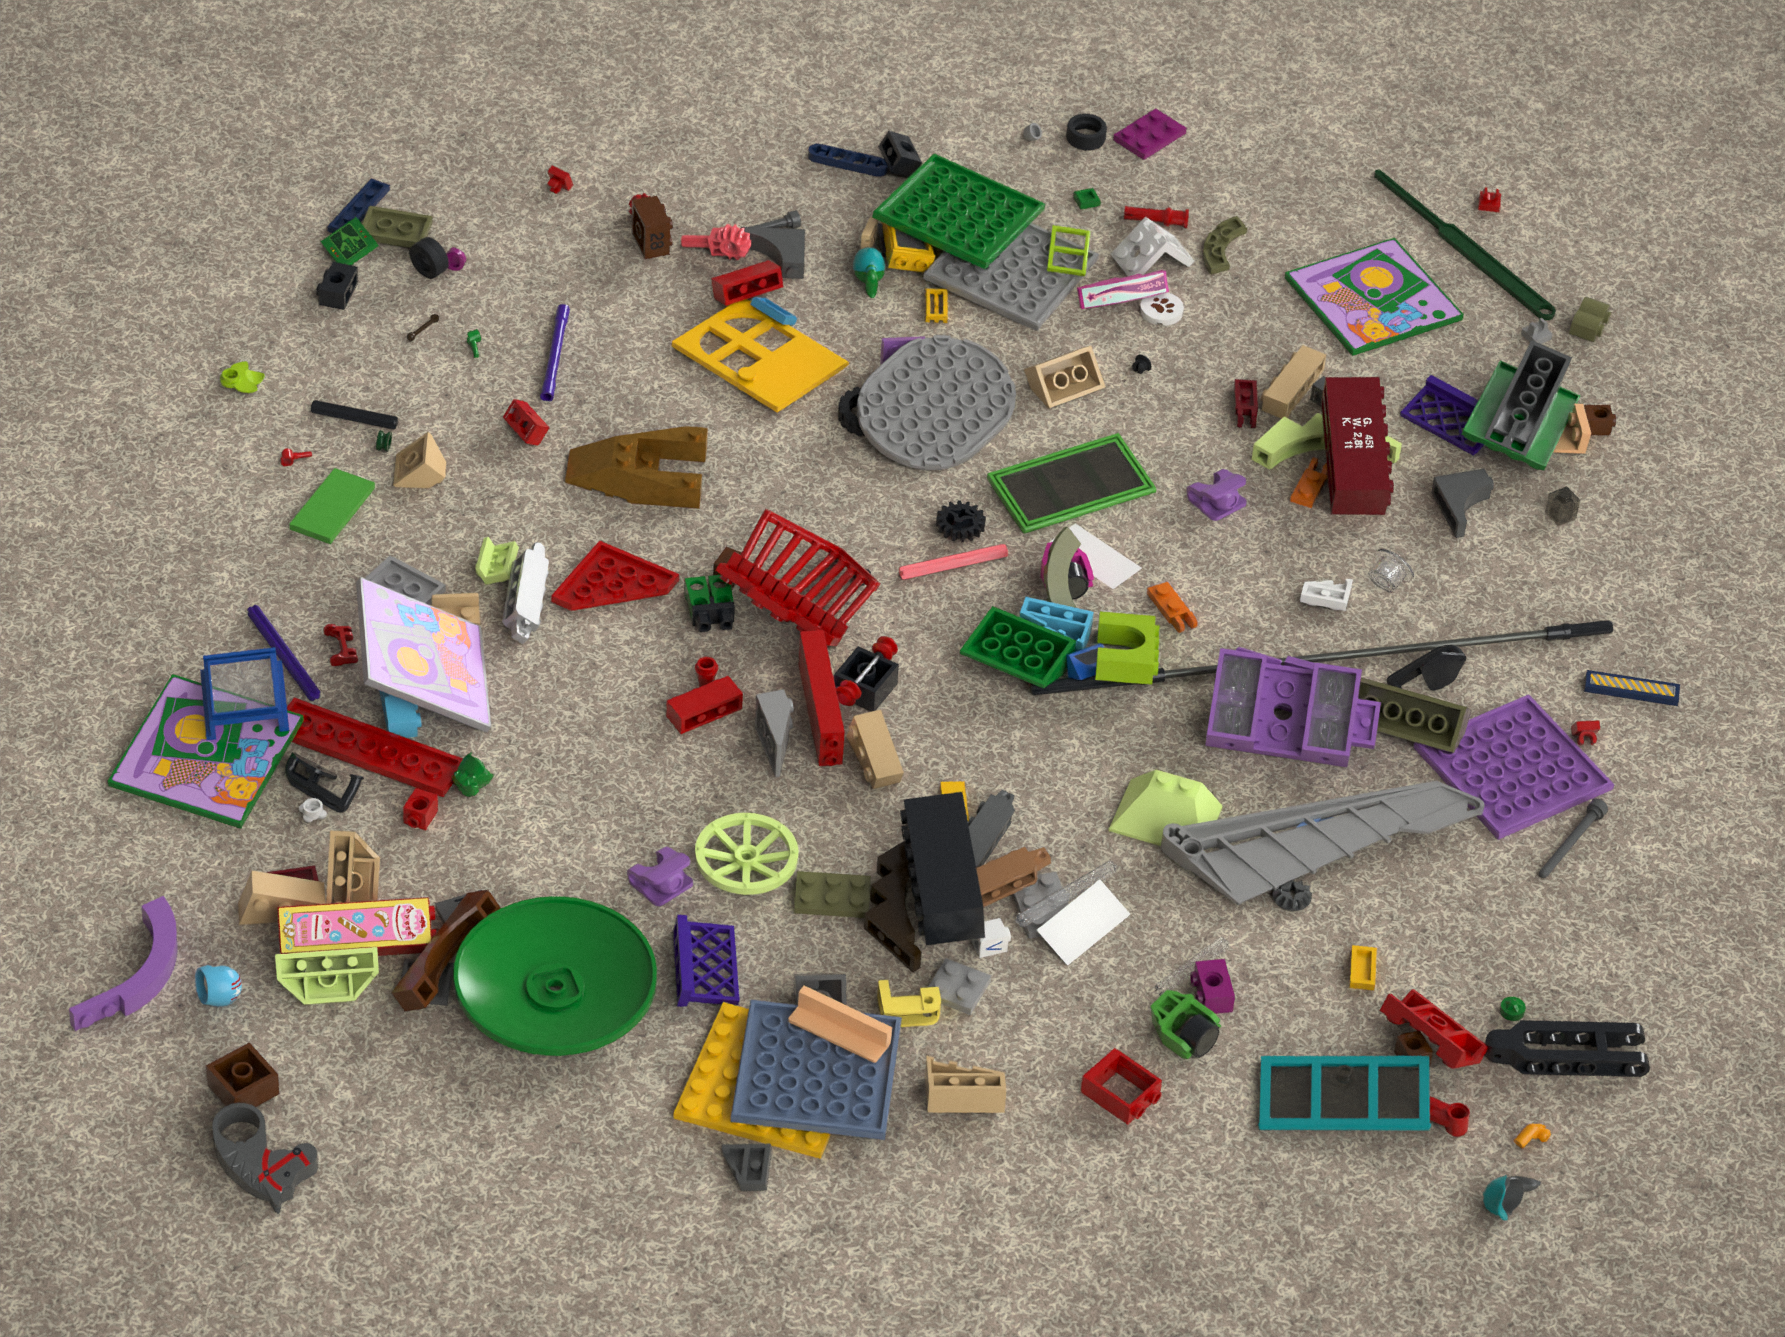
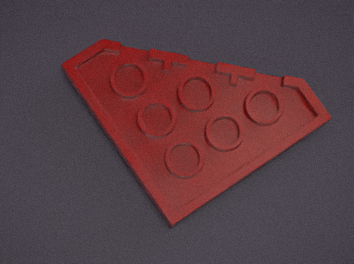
[551,540,680,611]

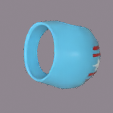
[195,965,242,1007]

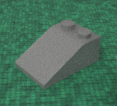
[755,689,794,778]

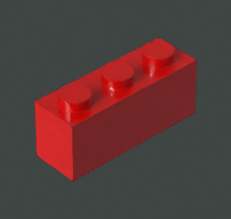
[711,260,784,306]
[666,676,743,734]

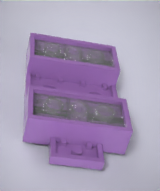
[1205,648,1381,767]

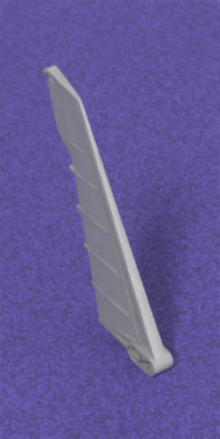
[1161,781,1485,905]

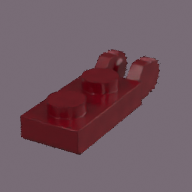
[1234,379,1258,428]

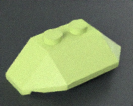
[275,947,379,1005]

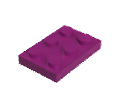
[1113,108,1187,160]

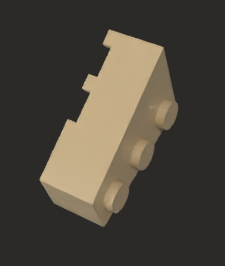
[847,710,904,789]
[238,871,326,925]
[925,1056,1006,1113]

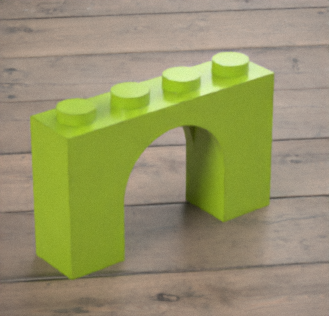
[1095,611,1160,685]

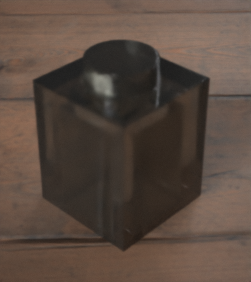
[1545,486,1580,526]

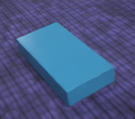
[750,297,798,325]

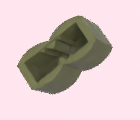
[1569,296,1612,342]

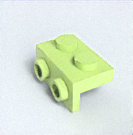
[475,537,519,584]

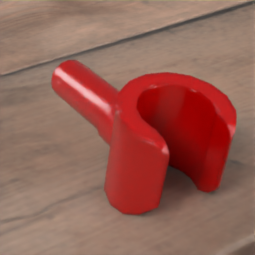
[281,448,312,466]

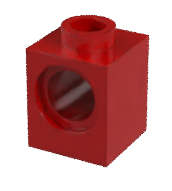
[403,788,438,831]

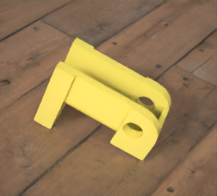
[877,980,941,1027]

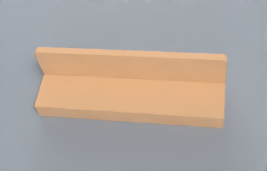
[788,986,892,1063]

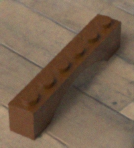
[391,889,501,1012]

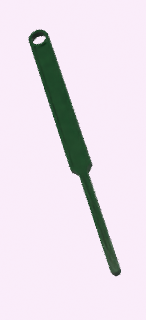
[1374,169,1556,320]

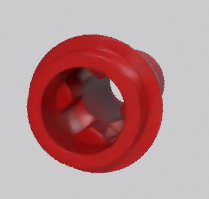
[695,657,718,687]

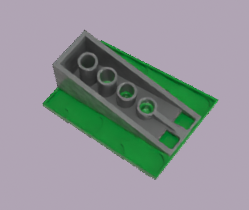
[1461,340,1581,471]

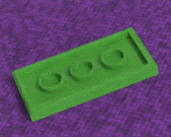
[289,468,375,544]

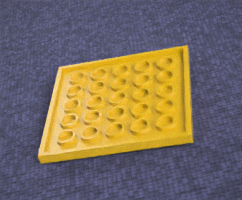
[673,1002,831,1159]

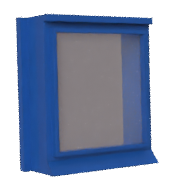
[200,647,289,740]

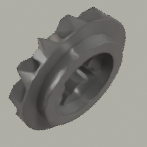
[1273,880,1312,911]

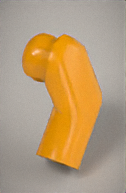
[1514,1124,1551,1149]

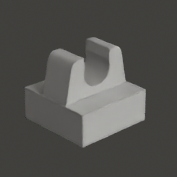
[1521,318,1552,344]

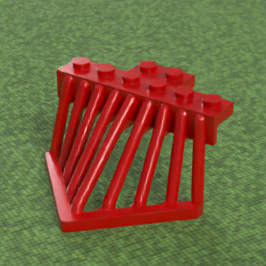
[715,509,881,646]

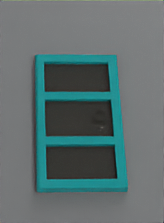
[1258,1056,1431,1131]

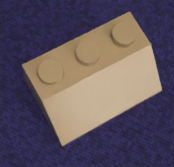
[1024,346,1105,409]

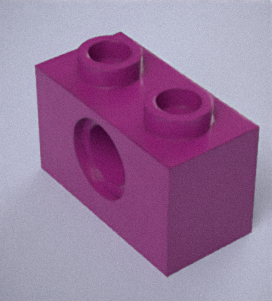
[1190,959,1235,1014]

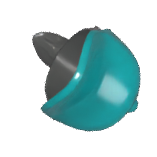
[1483,1175,1541,1221]

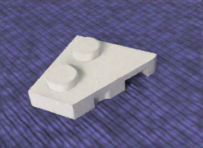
[1300,579,1353,611]

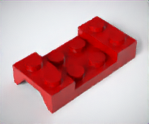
[1379,989,1488,1069]

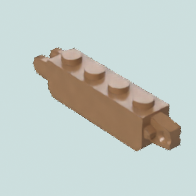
[976,847,1051,907]

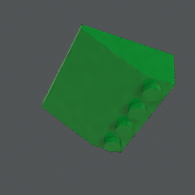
[960,606,1076,688]

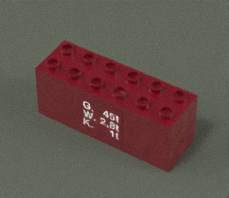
[1321,377,1394,515]

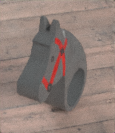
[213,1103,319,1214]

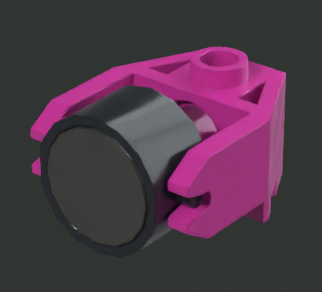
[1040,542,1094,600]

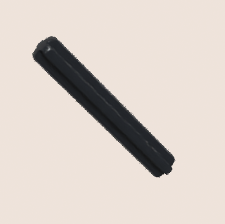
[311,400,398,430]

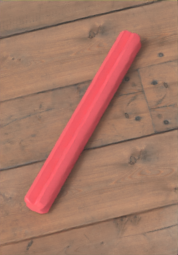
[899,544,1008,580]

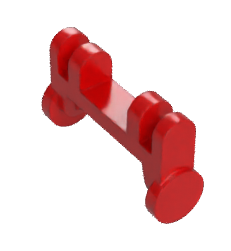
[323,624,358,666]

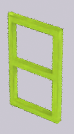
[1047,225,1091,277]

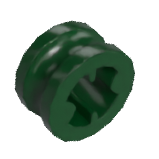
[376,430,392,452]

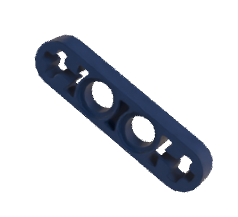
[808,143,888,177]

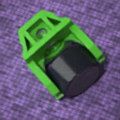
[1150,990,1221,1059]

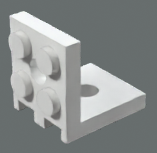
[1111,217,1194,276]

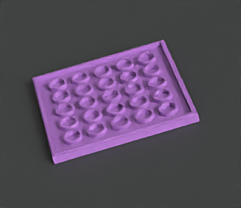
[1414,694,1614,840]

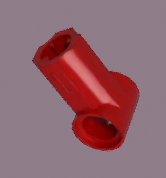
[1418,1096,1470,1137]

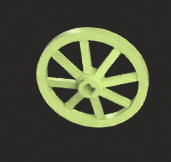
[695,813,799,895]

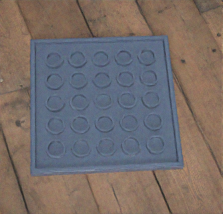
[731,1000,902,1140]

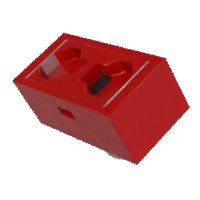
[503,399,550,446]

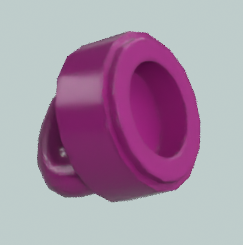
[446,247,466,271]

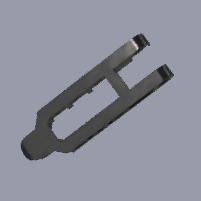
[1485,1020,1650,1077]

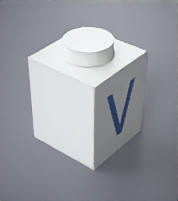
[971,918,1011,958]

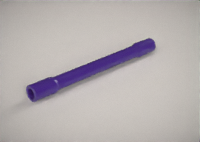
[540,304,570,401]

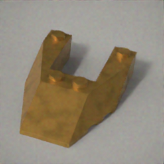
[565,426,708,509]

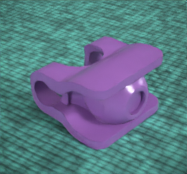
[1187,469,1247,521]
[627,846,693,906]

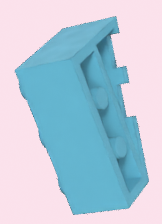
[1020,597,1094,652]
[379,690,422,738]

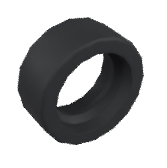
[1066,113,1107,151]

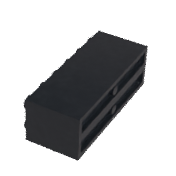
[900,792,985,946]

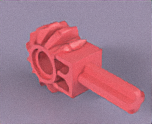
[681,223,752,260]

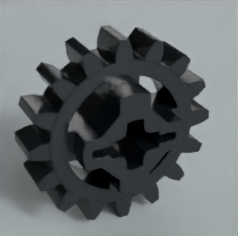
[936,500,986,542]

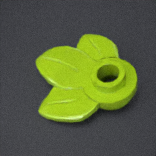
[220,361,265,393]

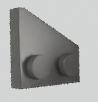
[721,1144,772,1191]

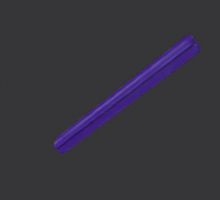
[247,605,321,701]

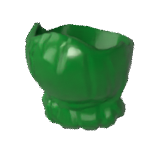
[452,752,494,797]

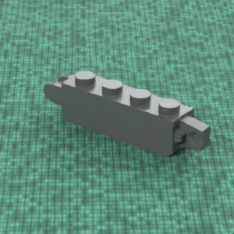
[968,789,1015,868]

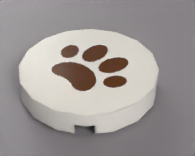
[1140,293,1184,326]

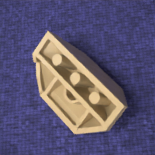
[326,830,380,904]

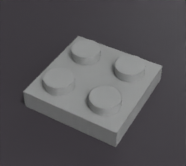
[928,958,991,1015]

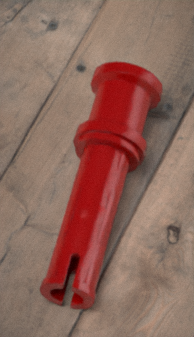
[1124,206,1189,228]

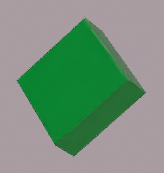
[1073,188,1101,210]

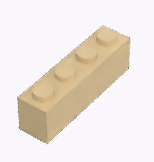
[1261,345,1326,419]

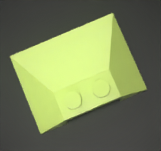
[1109,770,1223,851]

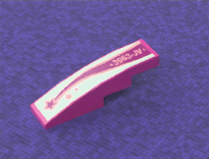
[1077,270,1169,309]

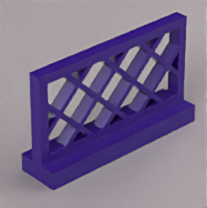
[1400,375,1484,456]
[672,914,740,1007]

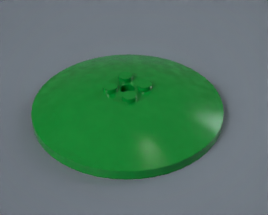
[454,896,657,1056]

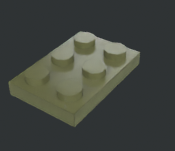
[362,206,433,248]
[794,871,871,918]

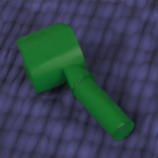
[467,329,481,358]

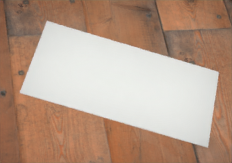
[1050,524,1142,589]
[1037,880,1130,965]

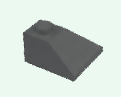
[793,973,847,1006]

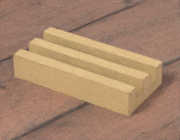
[861,217,878,249]

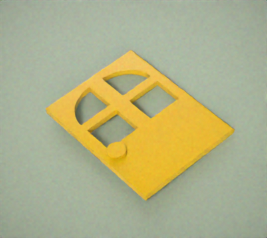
[672,299,849,413]

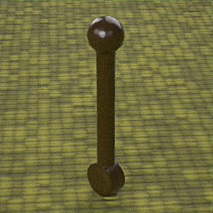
[407,314,439,341]

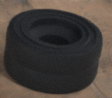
[409,237,449,279]

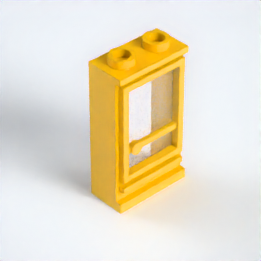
[881,222,935,273]

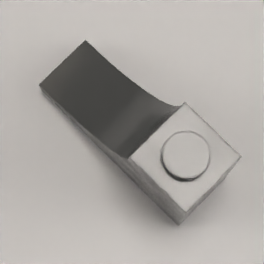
[740,227,805,279]
[1431,468,1494,538]

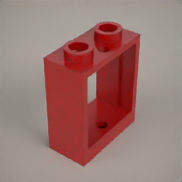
[1081,1048,1162,1125]

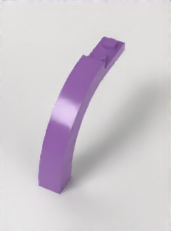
[69,896,178,1031]

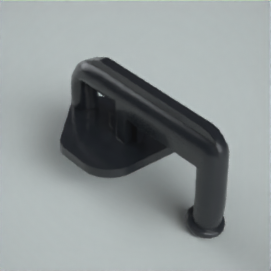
[1387,644,1466,691]
[285,752,364,813]

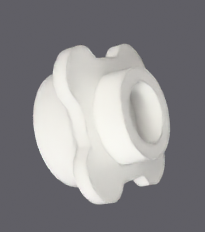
[299,798,327,822]

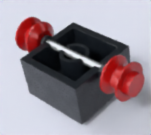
[834,636,899,712]

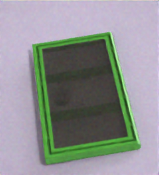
[987,433,1156,534]

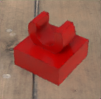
[547,165,573,194]
[1478,187,1501,213]
[1571,720,1601,745]

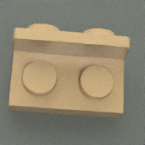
[431,593,480,626]

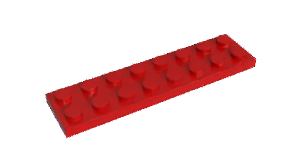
[287,697,463,797]

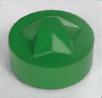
[1500,996,1526,1021]

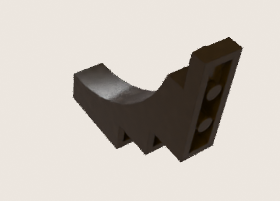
[864,841,922,972]

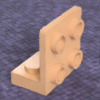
[1553,404,1591,454]

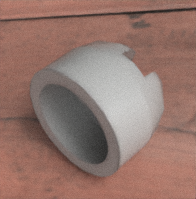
[1023,123,1042,141]

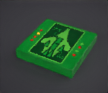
[320,217,378,265]

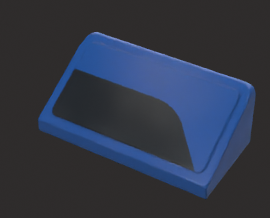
[1067,643,1104,680]

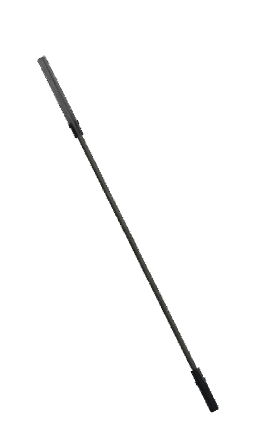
[1030,620,1613,695]

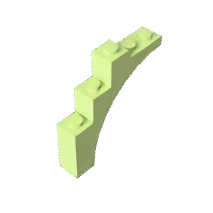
[1252,413,1402,469]

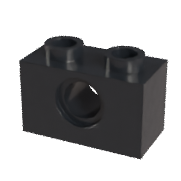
[878,130,922,178]
[316,262,358,310]

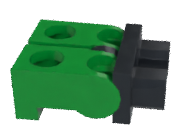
[684,575,735,632]

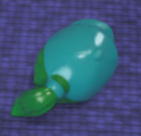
[852,247,886,298]

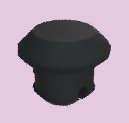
[1132,354,1152,374]

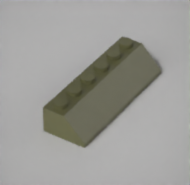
[1358,677,1472,753]

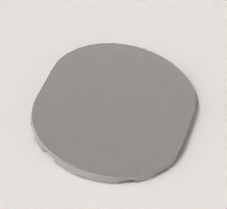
[857,335,1016,470]

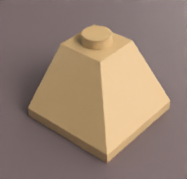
[393,432,446,488]

